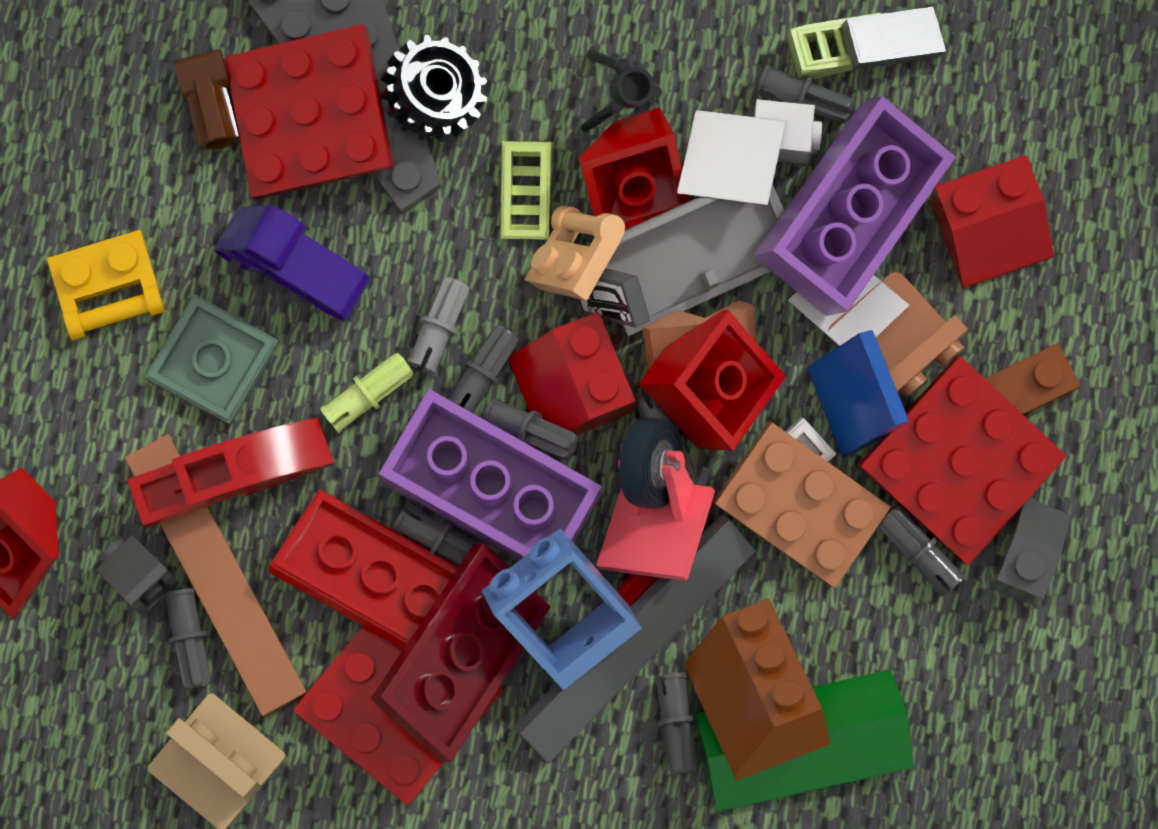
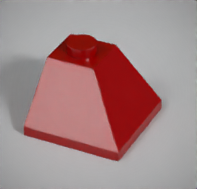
[579,107,690,230]
[0,467,59,619]

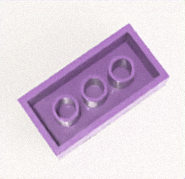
[753,96,956,316]
[379,389,602,581]

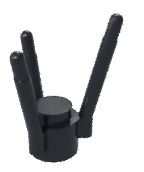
[581,50,662,132]

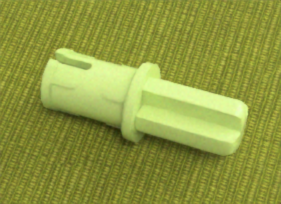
[320,353,413,433]

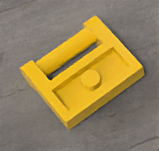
[47,230,166,341]

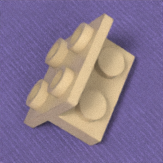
[148,693,286,829]

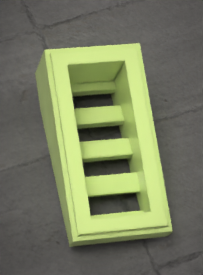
[787,13,880,80]
[501,141,552,240]

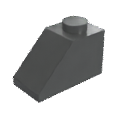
[990,498,1071,607]
[96,535,179,618]

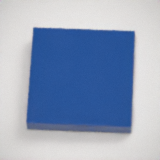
[807,330,909,457]

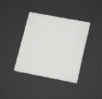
[677,110,786,205]

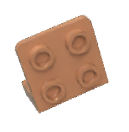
[828,272,968,399]

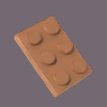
[712,422,891,588]

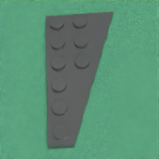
[246,0,441,215]

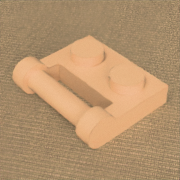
[525,206,625,301]

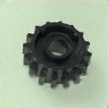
[380,35,487,142]

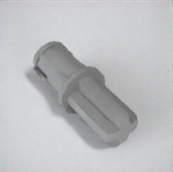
[407,277,469,375]

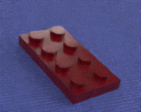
[370,542,551,764]

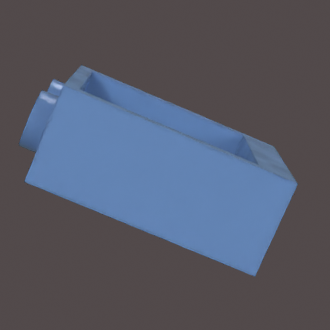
[482,528,642,690]

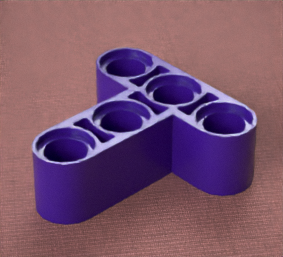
[214,205,370,322]

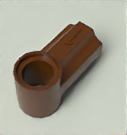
[173,49,240,151]

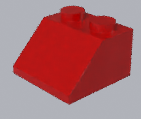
[928,155,1054,289]
[639,310,786,451]
[508,311,636,435]

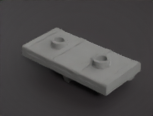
[588,184,784,336]

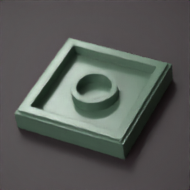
[145,294,280,427]

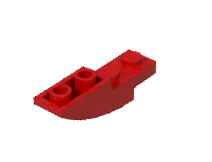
[127,417,335,528]

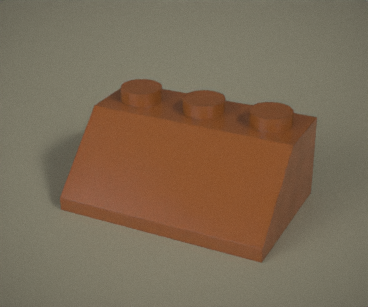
[684,598,831,781]

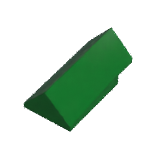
[694,669,914,812]

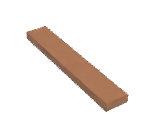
[125,434,307,717]

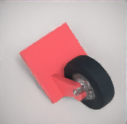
[596,418,715,581]

